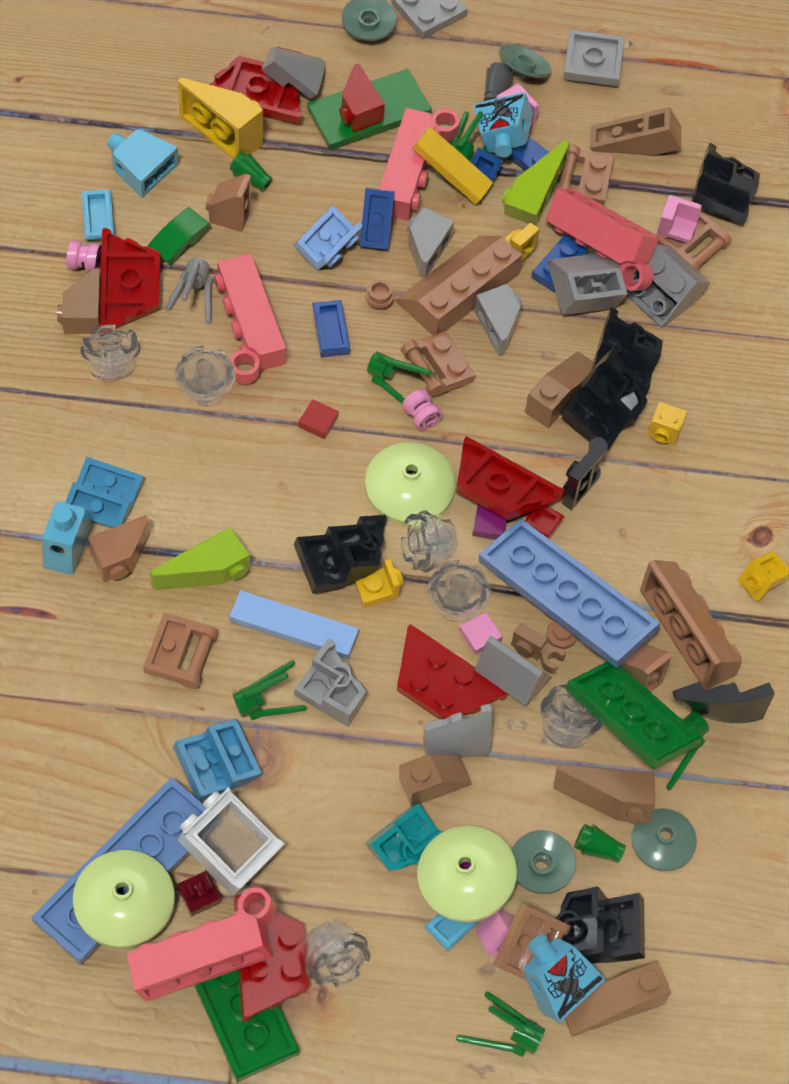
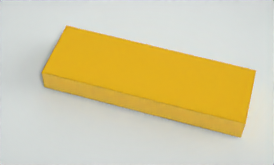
[412,126,493,205]

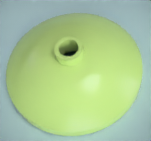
[365,442,456,525]
[417,826,517,922]
[73,850,175,949]

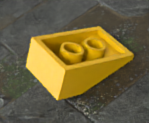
[177,77,263,160]

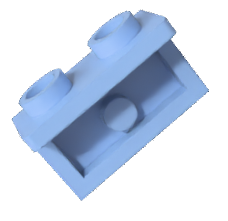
[293,205,363,270]

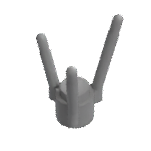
[166,258,213,324]

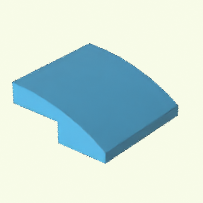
[65,457,145,528]
[173,719,262,801]

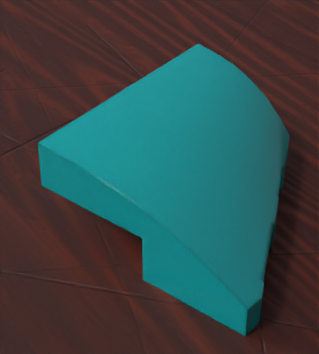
[365,803,442,871]

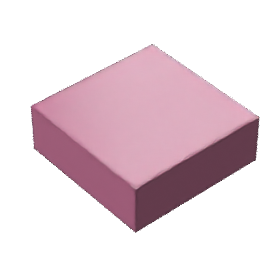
[459,612,503,655]

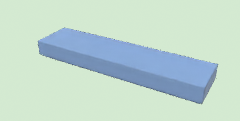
[229,590,359,660]

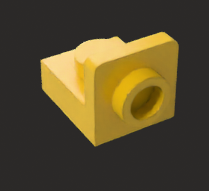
[504,222,539,262]
[646,401,687,446]
[738,551,789,601]
[354,559,403,608]

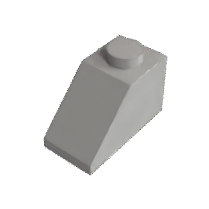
[407,207,454,278]
[474,284,522,357]

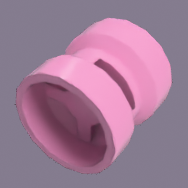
[66,240,101,272]
[402,389,443,431]

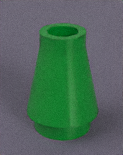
[229,151,273,191]
[574,824,626,863]

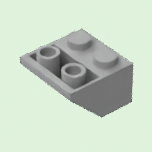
[627,245,710,327]
[547,254,628,315]

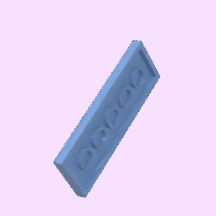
[478,518,660,668]
[31,777,220,965]

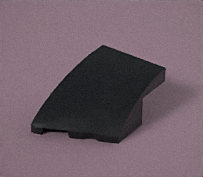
[692,143,760,225]
[591,308,663,397]
[560,344,648,450]
[293,514,387,593]
[672,681,775,724]
[551,887,645,964]

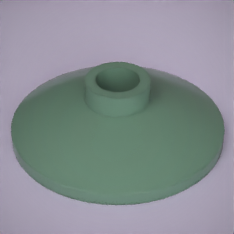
[342,0,397,41]
[499,44,551,78]
[631,808,697,871]
[512,830,576,894]

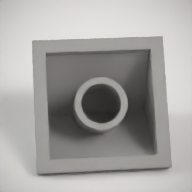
[474,635,552,706]

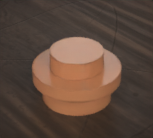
[365,280,395,309]
[546,620,577,649]

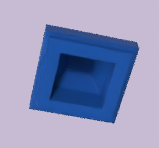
[471,148,503,186]

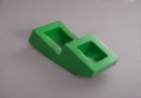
[147,207,211,266]

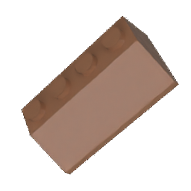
[396,235,522,336]
[640,560,742,690]

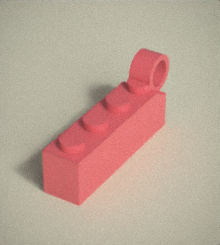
[379,108,459,220]
[545,188,660,291]
[214,253,286,384]
[127,887,277,1002]

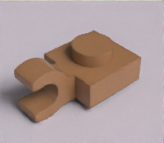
[511,622,565,674]

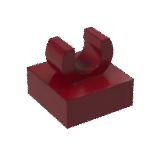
[177,870,222,917]

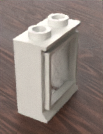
[176,787,285,896]

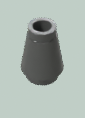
[484,62,513,101]

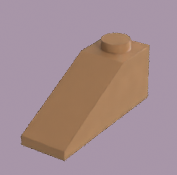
[590,107,682,155]
[525,351,593,429]
[553,764,655,824]
[564,961,671,1037]

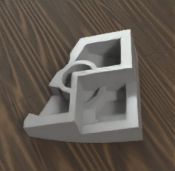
[261,47,325,99]
[294,639,366,727]
[423,704,492,758]

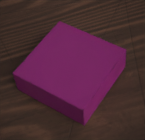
[472,504,506,540]

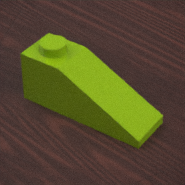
[501,140,570,226]
[149,527,250,590]

